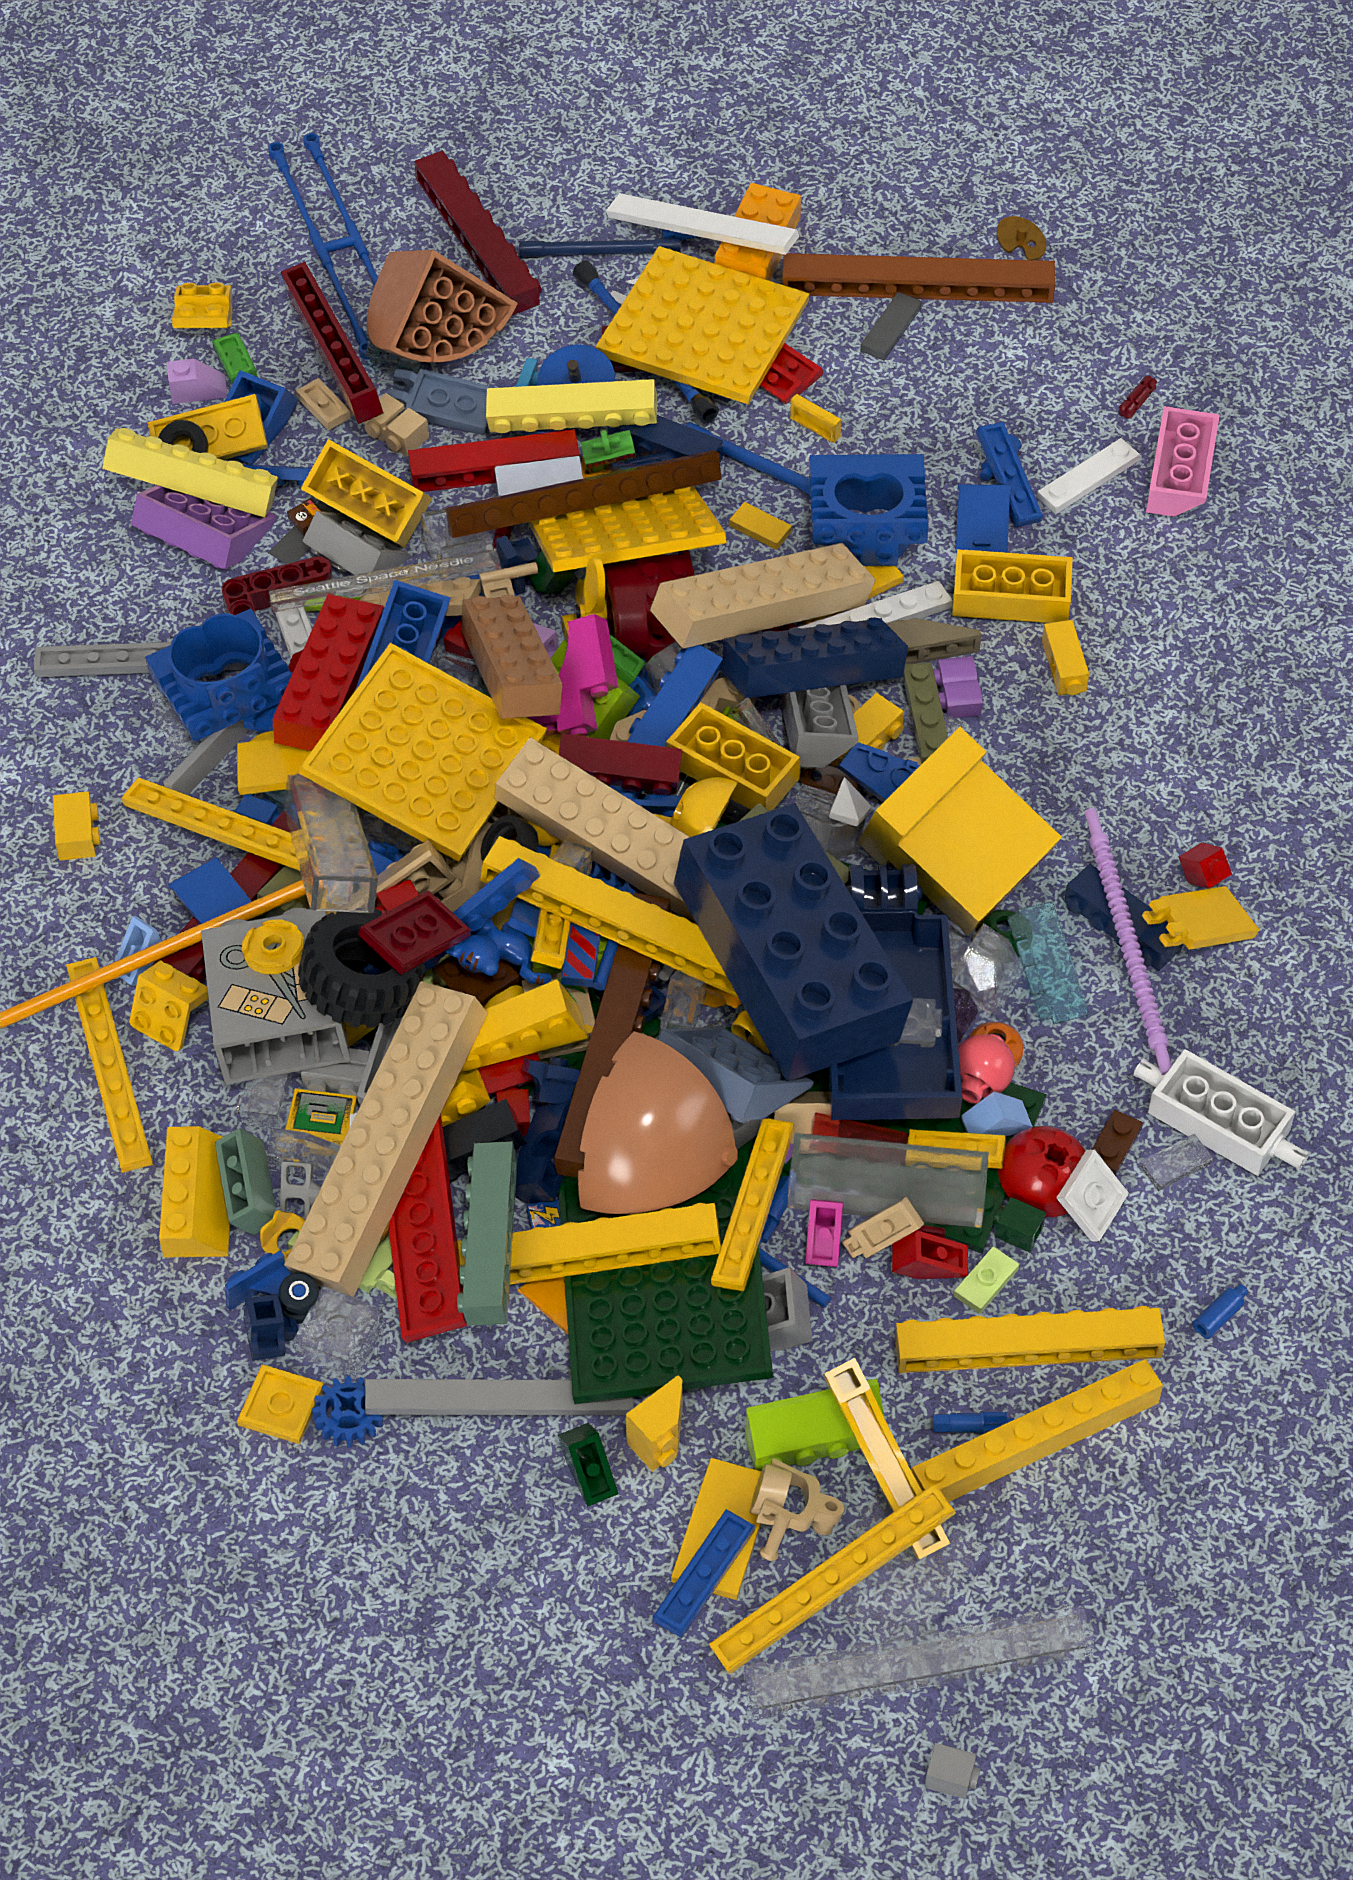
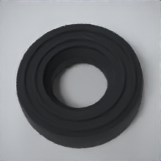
[158,420,208,453]

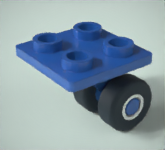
[225,1250,319,1324]

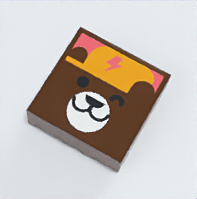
[287,498,323,535]

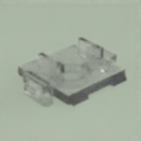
[889,998,942,1047]

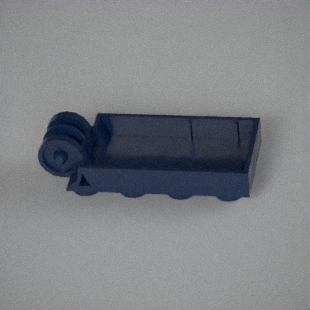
[828,864,962,1120]

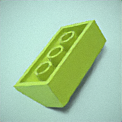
[745,1378,884,1471]

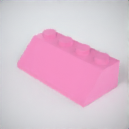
[1146,406,1220,517]

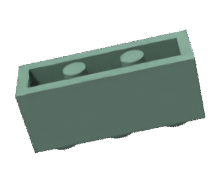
[215,1128,276,1236]

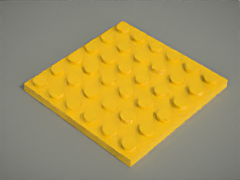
[595,246,809,405]
[529,486,727,572]
[299,643,547,862]

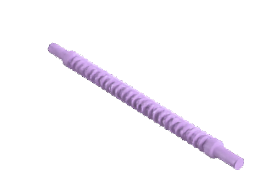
[1085,808,1172,1075]

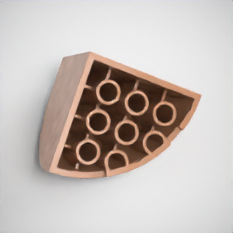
[367,250,518,362]
[578,1032,738,1214]

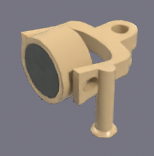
[750,1458,844,1561]

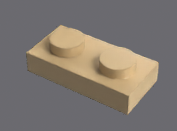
[296,378,351,431]

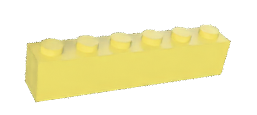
[486,379,657,433]
[102,428,278,518]

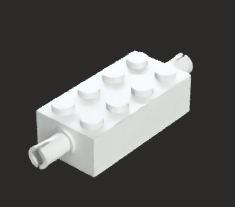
[1134,1049,1309,1176]

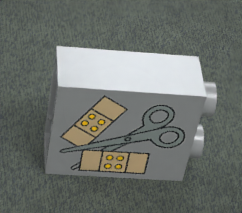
[201,907,351,1084]

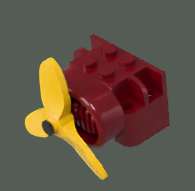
[574,550,704,674]

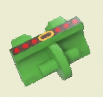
[580,430,636,472]

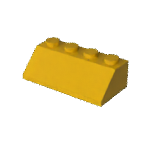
[159,1126,230,1257]

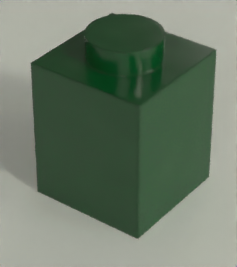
[527,550,578,594]
[993,1197,1046,1253]

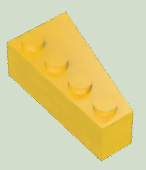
[461,979,588,1072]

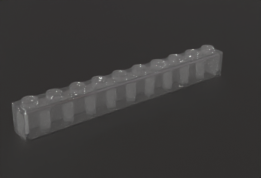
[743,1605,1094,1721]

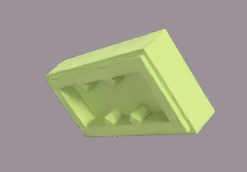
[954,1246,1019,1314]

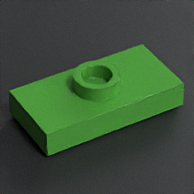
[212,332,257,384]
[610,635,646,685]

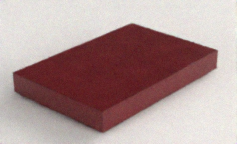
[358,890,471,975]

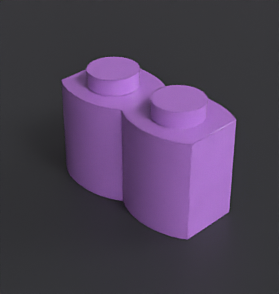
[933,656,983,719]

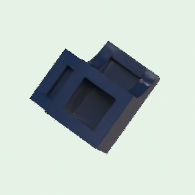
[494,535,538,595]
[522,1056,580,1106]
[243,1294,299,1361]

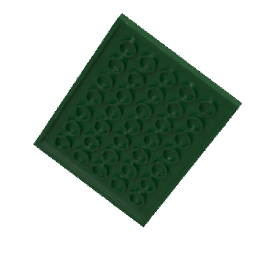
[558,1149,774,1404]

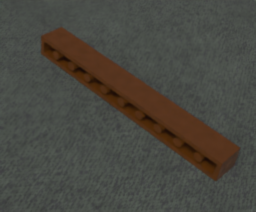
[554,893,676,1178]

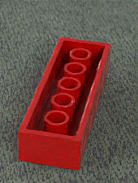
[273,594,384,751]

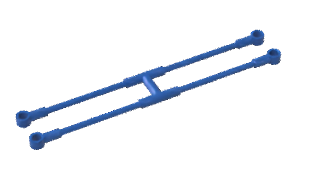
[268,133,378,360]

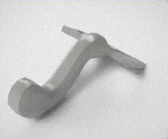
[280,1161,322,1220]

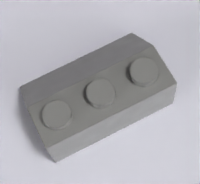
[302,511,410,586]

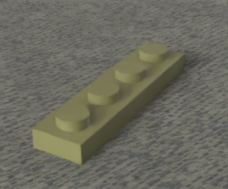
[903,662,948,764]

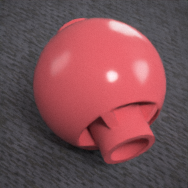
[958,1034,1015,1103]

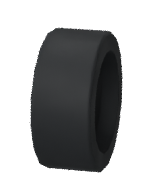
[480,815,539,861]

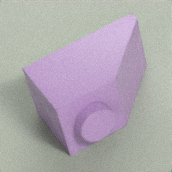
[166,359,227,404]

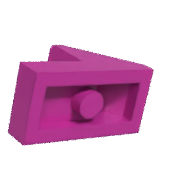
[805,1199,843,1267]

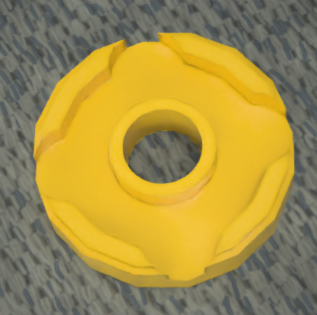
[242,919,305,975]

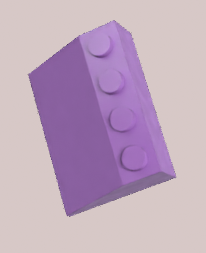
[131,485,278,569]

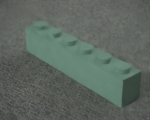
[457,1141,518,1326]

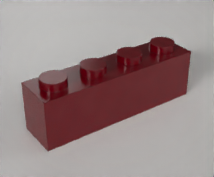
[559,734,682,795]

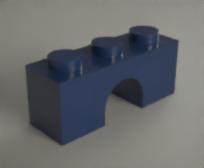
[515,1103,569,1204]

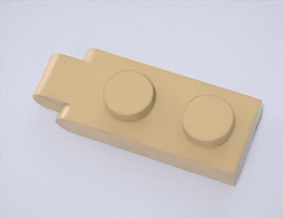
[842,1197,924,1258]

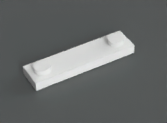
[1037,438,1140,514]

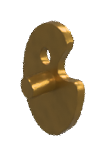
[997,216,1046,260]

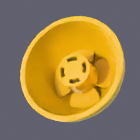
[671,777,738,837]

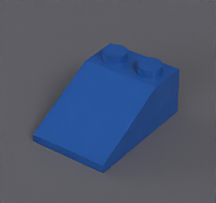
[224,370,298,465]

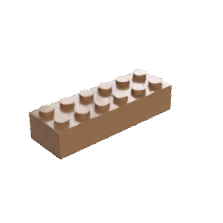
[461,594,562,719]

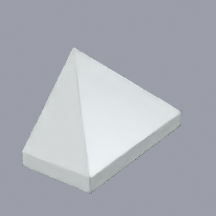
[829,777,872,827]

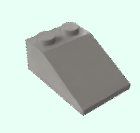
[763,1267,812,1351]

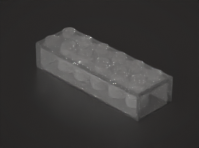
[787,1133,989,1228]

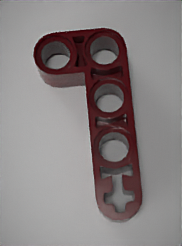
[221,556,333,615]

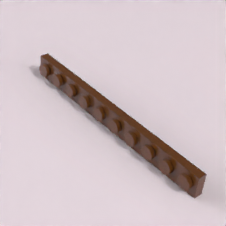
[445,450,722,538]

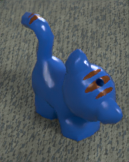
[445,918,551,985]

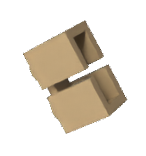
[364,393,429,457]

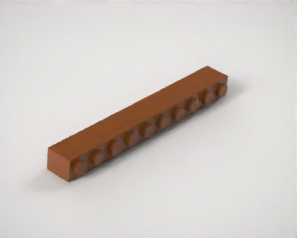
[782,253,1055,303]

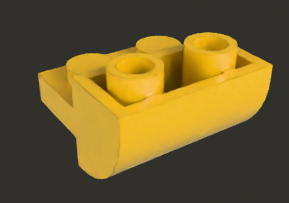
[172,282,232,328]

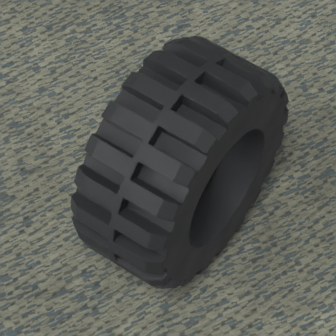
[298,907,425,1028]

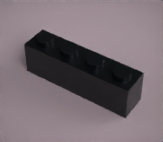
[443,1099,527,1180]

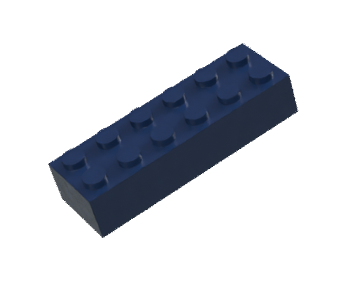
[721,617,908,698]

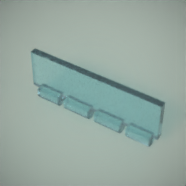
[1008,901,1089,1025]

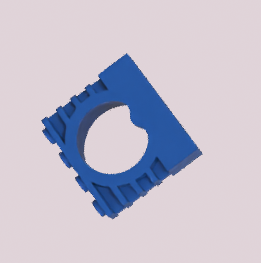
[809,454,929,566]
[145,608,293,741]

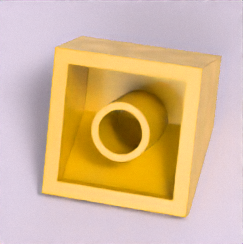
[626,1375,683,1472]

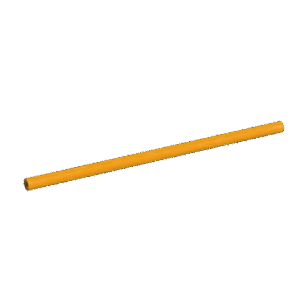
[0,864,345,1029]

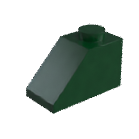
[558,1423,619,1507]

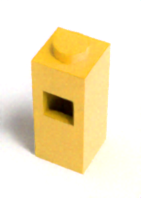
[1042,620,1089,696]

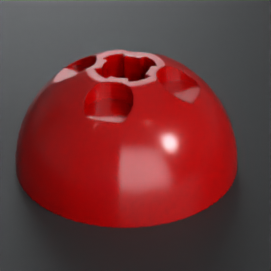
[998,1126,1085,1217]

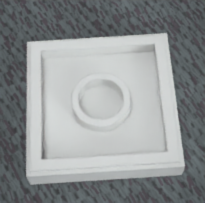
[1057,1150,1129,1241]

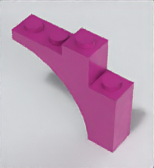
[527,614,619,737]

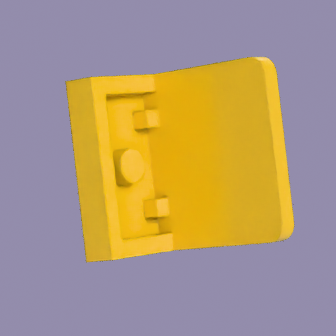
[129,960,209,1051]
[441,1069,491,1127]

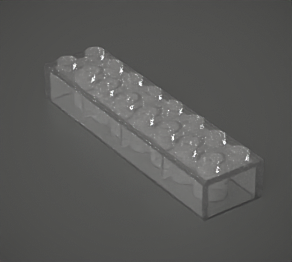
[284,773,378,913]

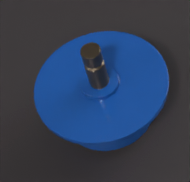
[537,344,615,386]

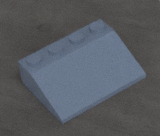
[658,1026,814,1123]

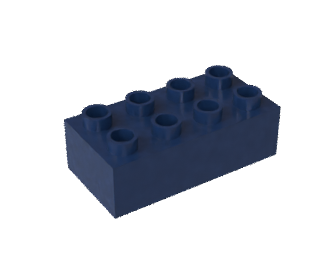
[674,803,913,1081]

